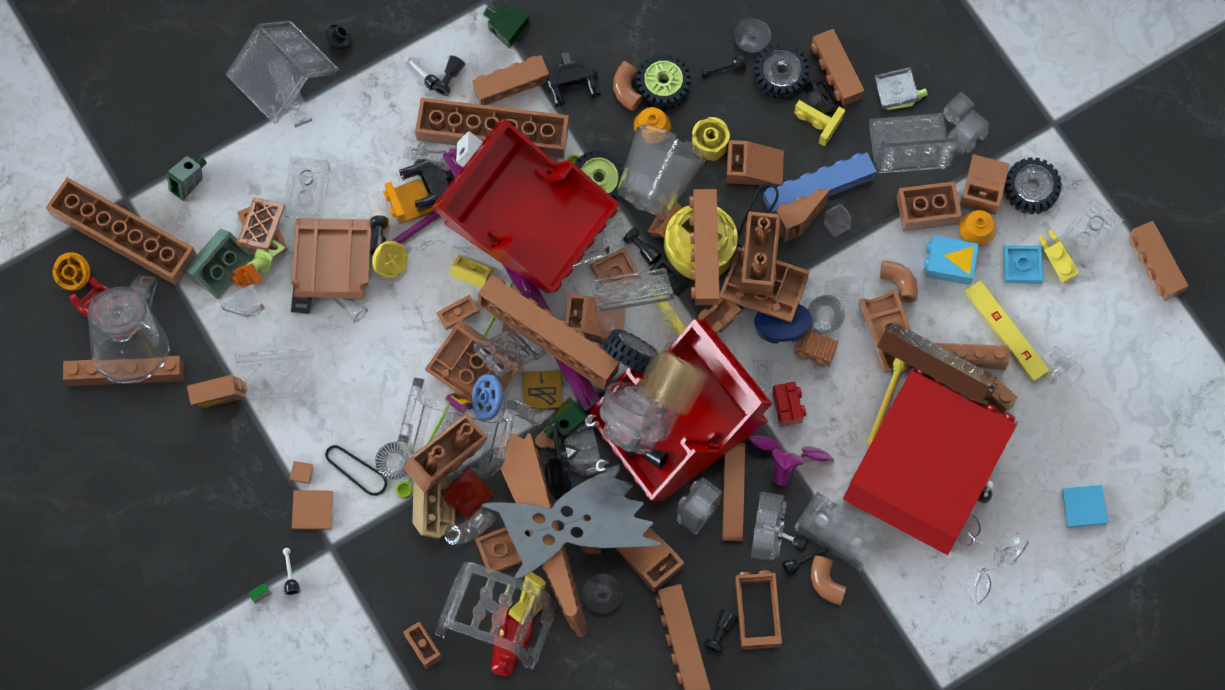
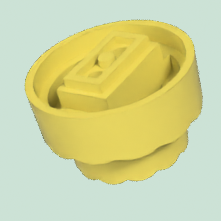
[664,206,738,279]

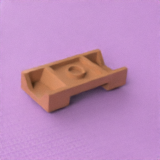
[859,289,911,374]

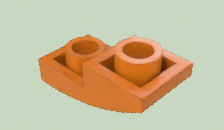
[231,264,263,288]

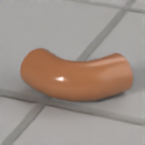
[613,61,642,112]
[880,260,918,303]
[811,556,847,606]

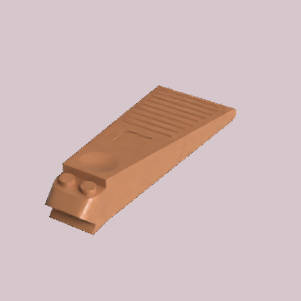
[498,433,587,637]

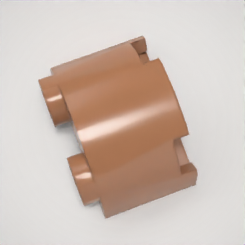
[698,298,741,334]

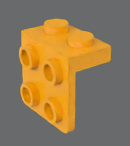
[383,179,433,225]

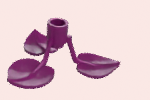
[747,436,834,486]

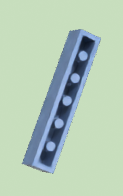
[763,153,876,214]

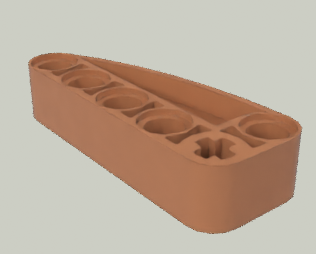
[722,443,745,541]

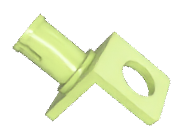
[247,240,285,275]

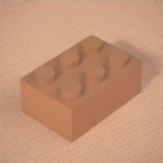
[897,181,962,231]

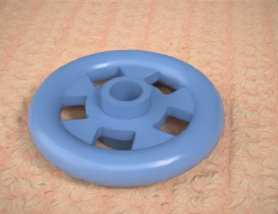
[472,374,503,421]

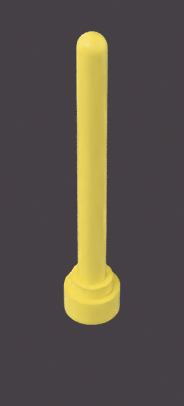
[867,358,909,447]

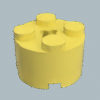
[692,117,730,161]

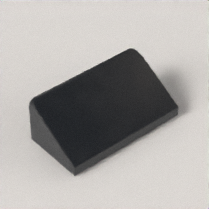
[804,78,841,115]

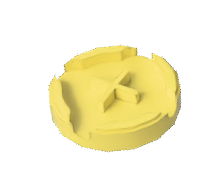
[372,241,408,279]

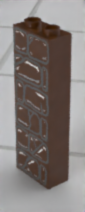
[877,322,997,403]

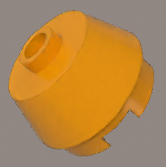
[634,107,671,144]
[959,210,997,247]
[52,253,90,290]

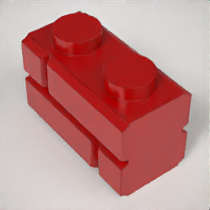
[772,382,806,427]

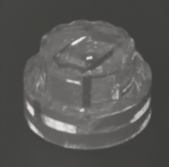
[599,382,679,454]

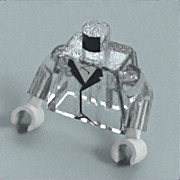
[554,415,609,477]

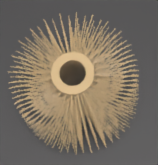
[638,349,707,415]

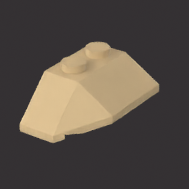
[413,475,455,539]

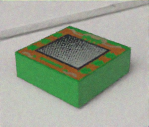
[248,584,271,604]

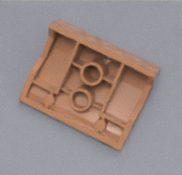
[719,247,810,323]
[425,319,523,411]

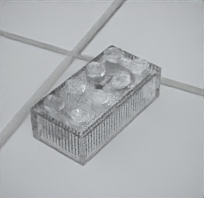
[794,492,884,572]

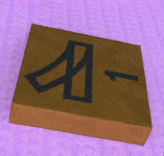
[522,370,562,411]

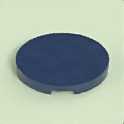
[754,304,812,344]

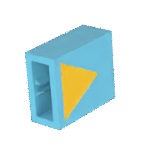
[923,236,979,285]

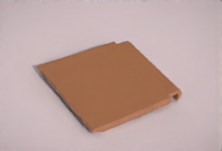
[291,218,372,299]

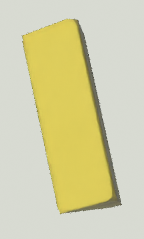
[450,255,493,288]

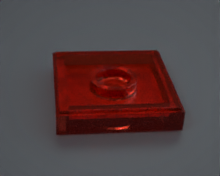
[441,467,494,522]

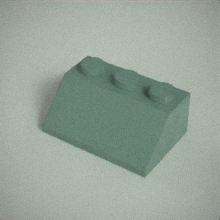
[184,228,254,299]

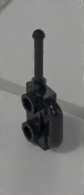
[544,422,571,495]

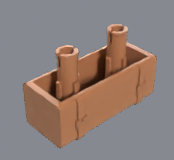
[740,212,780,296]
[403,414,487,493]

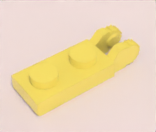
[1038,229,1080,283]

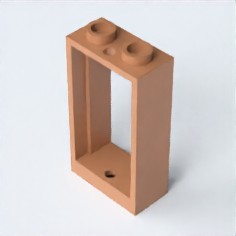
[735,570,782,650]

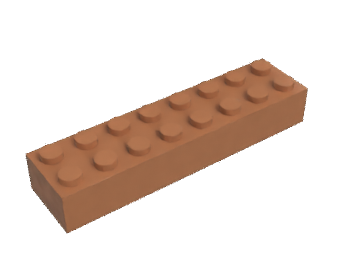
[415,98,569,158]
[46,177,197,286]
[478,275,620,391]

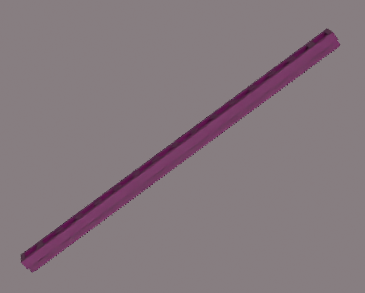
[443,148,600,413]

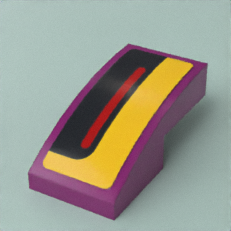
[445,393,473,414]

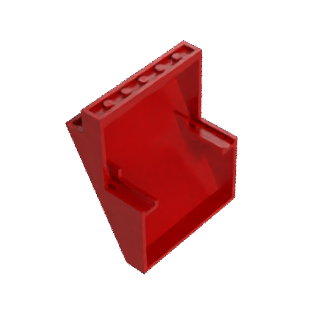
[432,119,620,293]
[588,319,773,501]
[843,367,1018,555]

